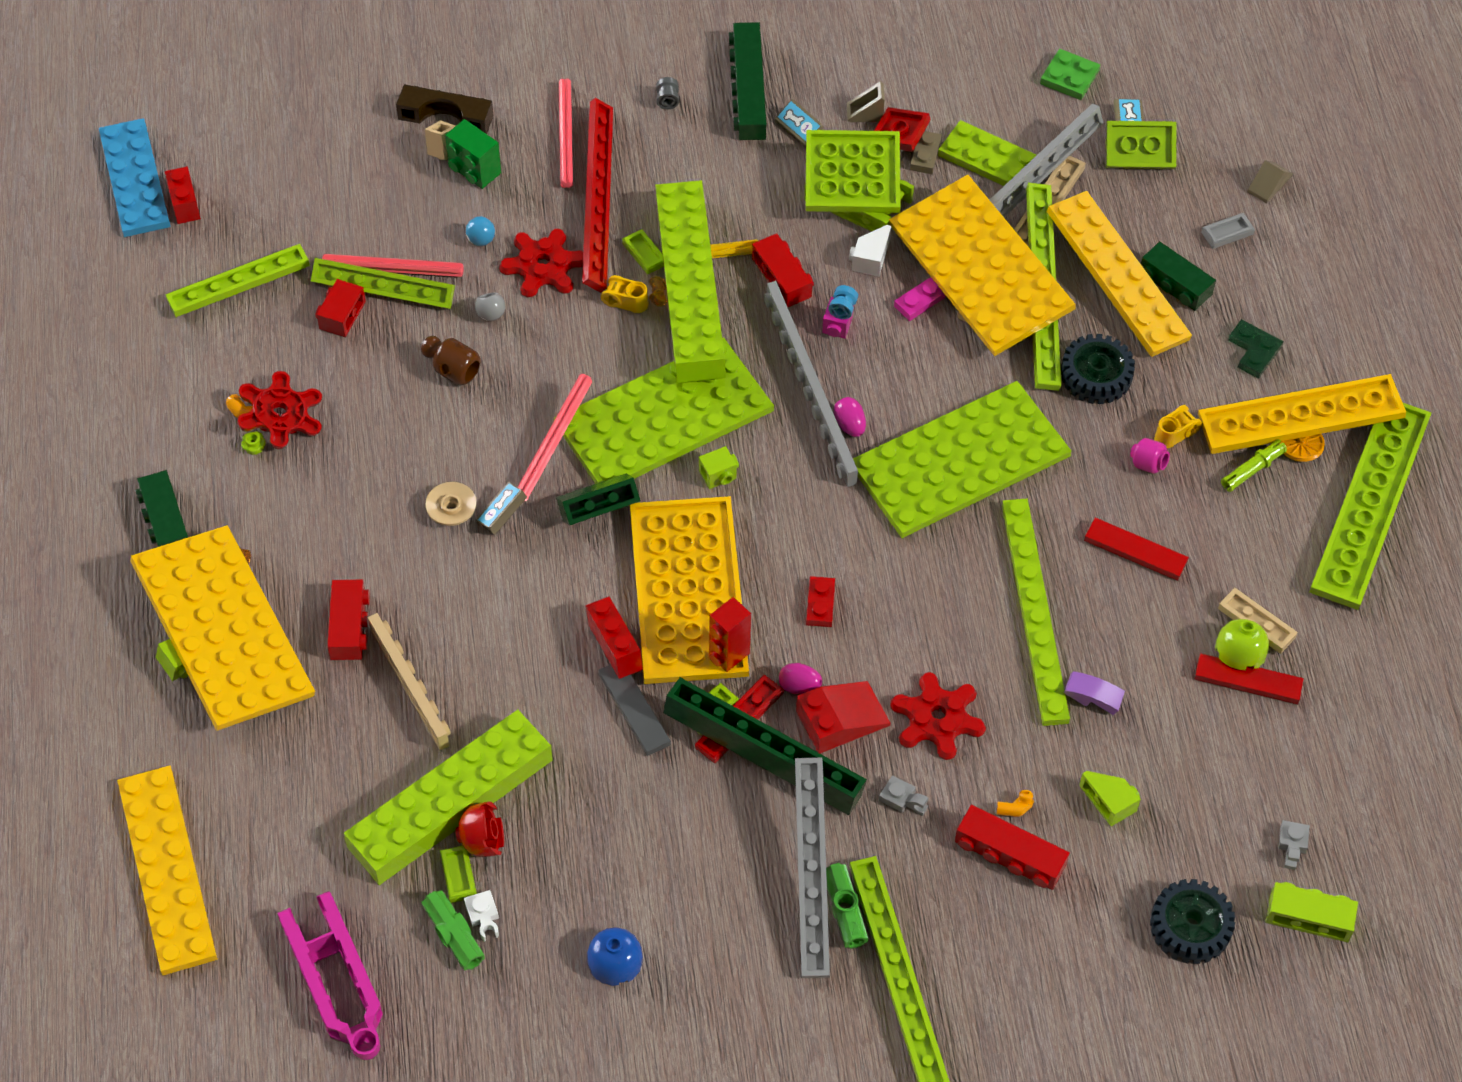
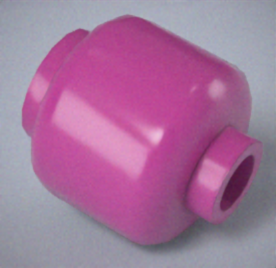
[1130,438,1170,474]

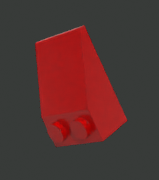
[796,681,891,754]

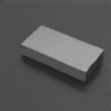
[1201,213,1255,249]

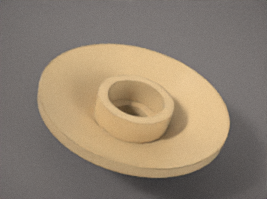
[425,482,476,526]

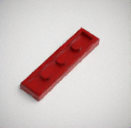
[1084,517,1189,581]
[1194,653,1304,705]
[695,674,784,763]

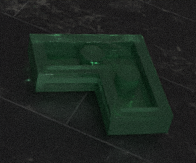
[1228,319,1284,379]

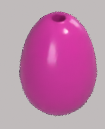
[833,397,866,437]
[779,663,822,694]

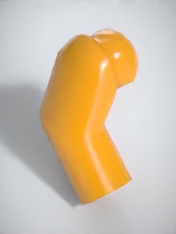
[226,394,253,418]
[996,790,1034,817]

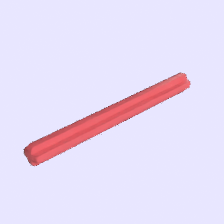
[559,78,573,188]
[322,254,464,277]
[518,374,592,501]

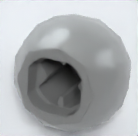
[475,292,505,321]

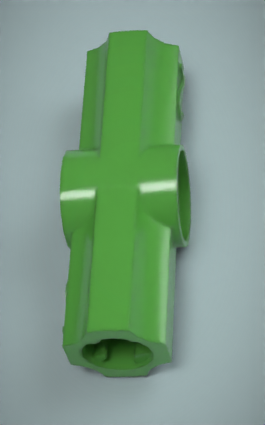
[826,863,868,949]
[421,890,485,971]

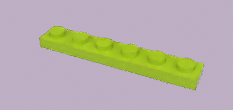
[165,244,310,317]
[311,258,455,309]

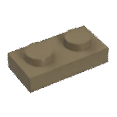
[910,131,942,174]

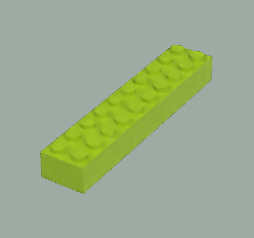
[655,180,726,383]

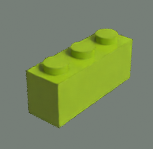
[1266,882,1358,943]

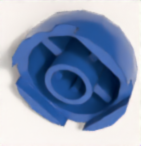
[587,927,643,986]

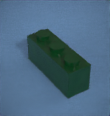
[1141,241,1216,311]
[556,473,641,526]

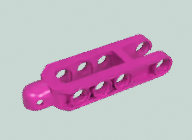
[277,891,383,1060]

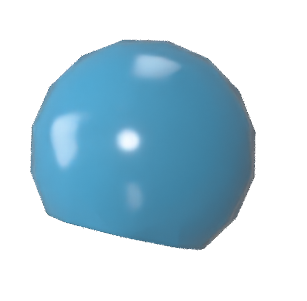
[466,216,495,246]

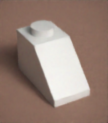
[849,225,891,277]

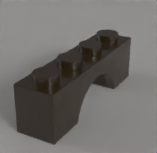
[396,84,494,134]

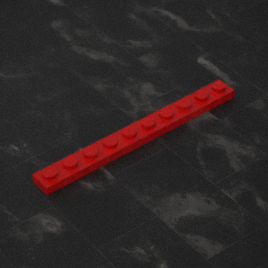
[582,97,613,293]

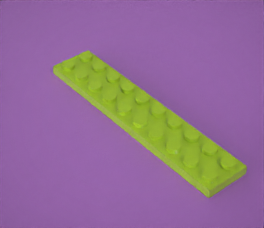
[1309,403,1431,610]

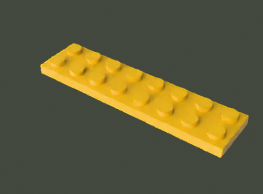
[1046,191,1192,357]
[1198,374,1406,454]
[117,765,218,975]

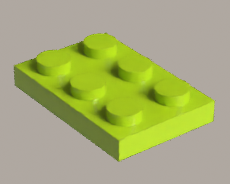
[1106,121,1176,169]

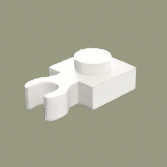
[464,890,499,942]

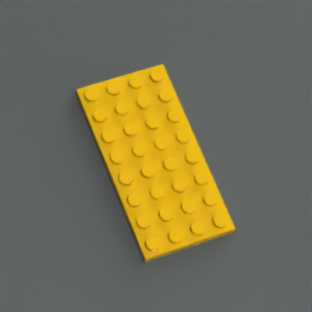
[889,175,1076,356]
[630,496,749,684]
[130,525,315,731]

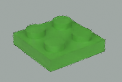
[1040,48,1101,100]

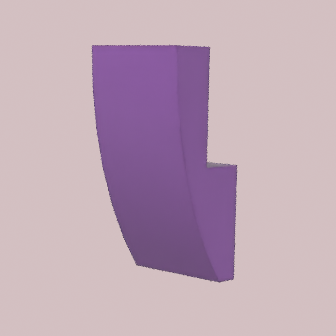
[1064,671,1125,715]

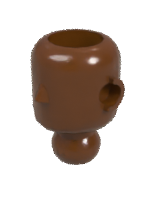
[421,336,481,385]

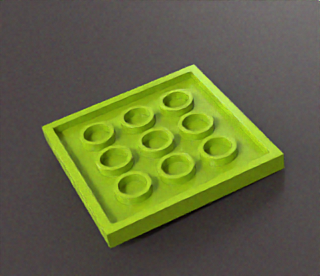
[805,130,900,213]

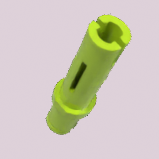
[1221,439,1287,492]

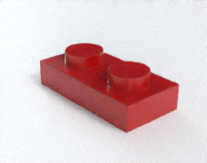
[806,576,836,627]

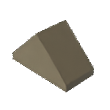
[847,81,885,122]
[1247,160,1293,203]

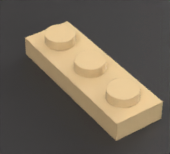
[1218,588,1298,654]

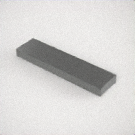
[598,664,671,756]

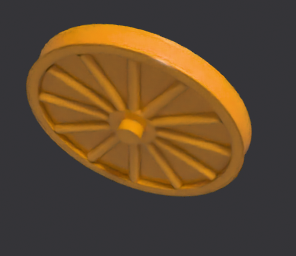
[1280,434,1325,462]

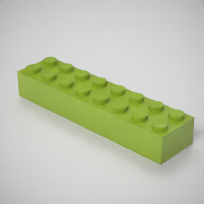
[343,709,553,886]

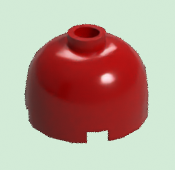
[455,802,504,857]

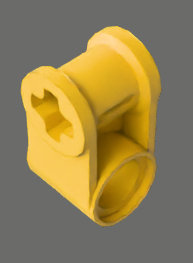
[600,275,649,313]
[1154,405,1203,448]

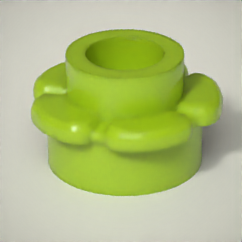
[241,432,266,455]

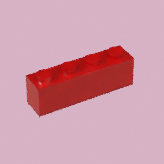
[955,804,1070,890]

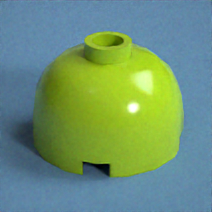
[1215,619,1269,670]

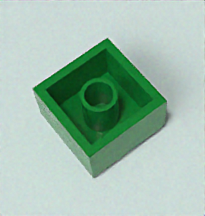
[445,119,501,189]

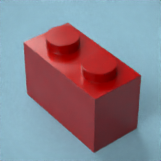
[165,166,201,224]
[315,279,366,338]

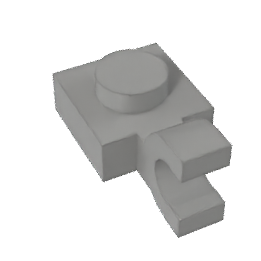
[879,775,929,816]
[1278,820,1310,870]

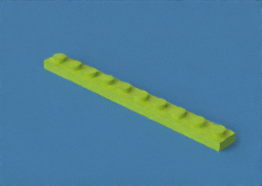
[1026,183,1061,391]
[1002,498,1070,726]
[849,856,950,1082]

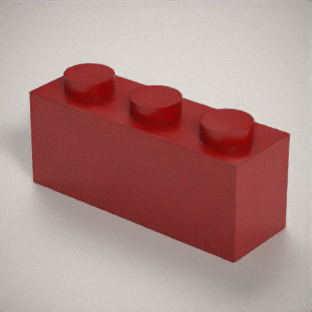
[752,233,814,308]
[327,579,370,660]
[585,596,643,679]
[709,597,751,672]

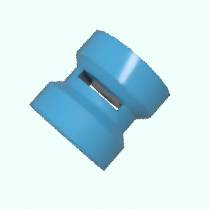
[828,285,858,319]

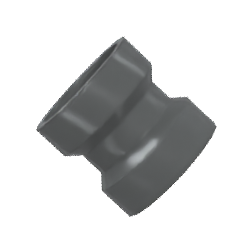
[656,77,679,110]

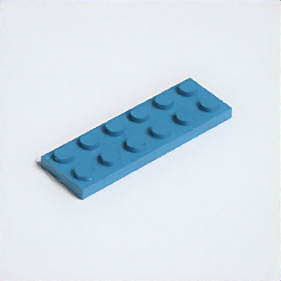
[99,118,171,237]

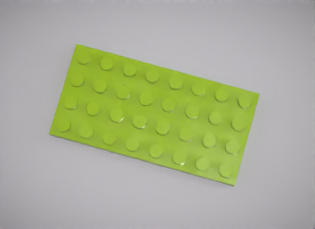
[554,337,774,484]
[853,381,1072,538]

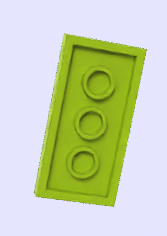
[938,120,1036,186]

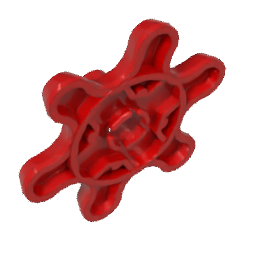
[499,228,583,297]
[237,371,322,449]
[890,672,986,760]

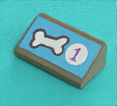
[775,99,823,147]
[1114,99,1144,121]
[476,482,527,535]

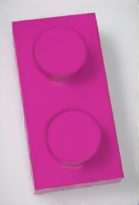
[894,277,946,321]

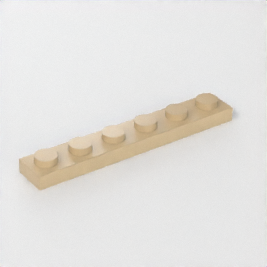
[368,613,451,750]

